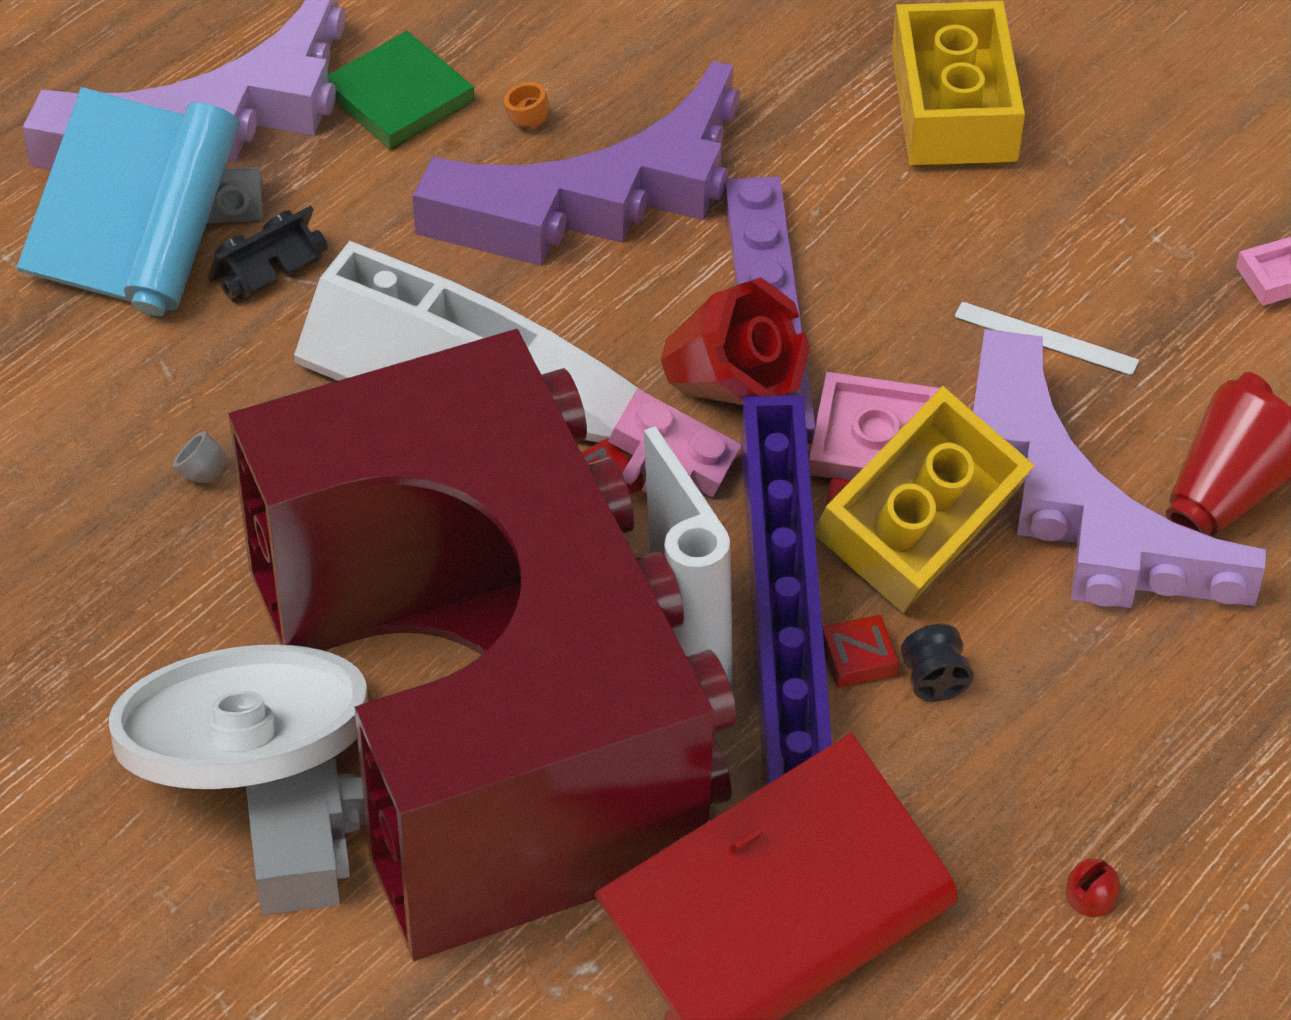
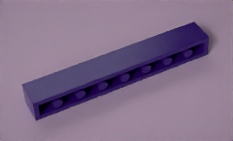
[741,396,832,787]

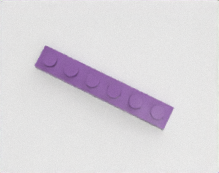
[724,176,815,444]

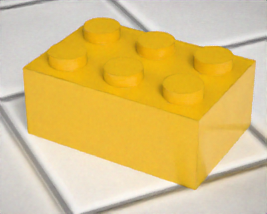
[892,1,1025,165]
[814,386,1035,614]

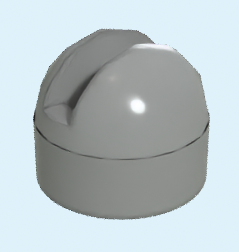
[173,431,226,483]

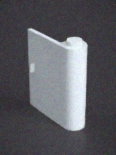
[644,426,733,693]

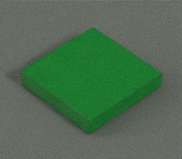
[328,30,475,149]

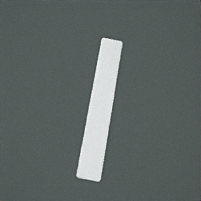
[955,302,1139,375]

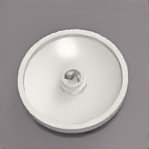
[109,645,369,789]

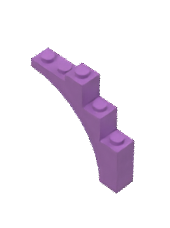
[413,61,740,265]

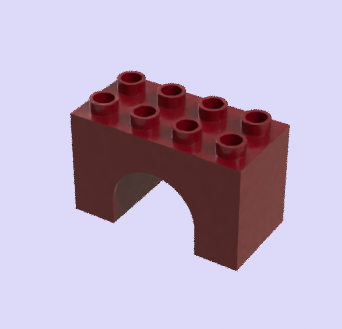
[228,328,736,961]

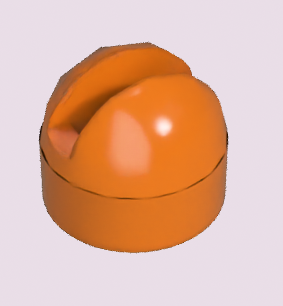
[504,82,550,129]

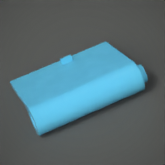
[17,87,240,316]

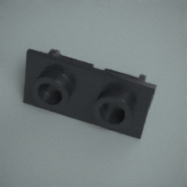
[208,206,328,300]

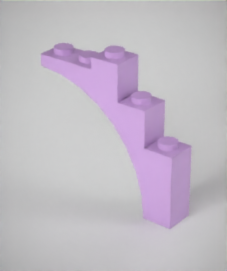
[23,0,346,170]
[973,329,1266,608]

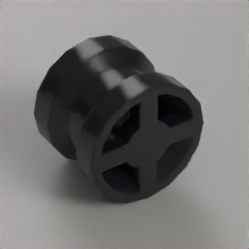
[900,624,974,702]

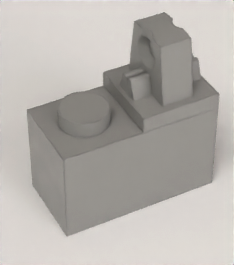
[246,759,366,915]

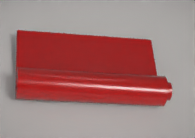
[594,732,958,1020]

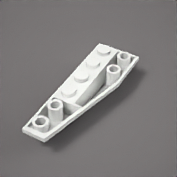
[294,241,642,442]

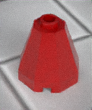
[660,277,810,405]

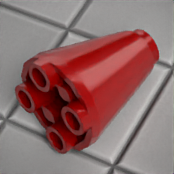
[1166,372,1291,536]

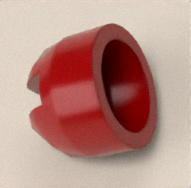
[1066,858,1120,917]

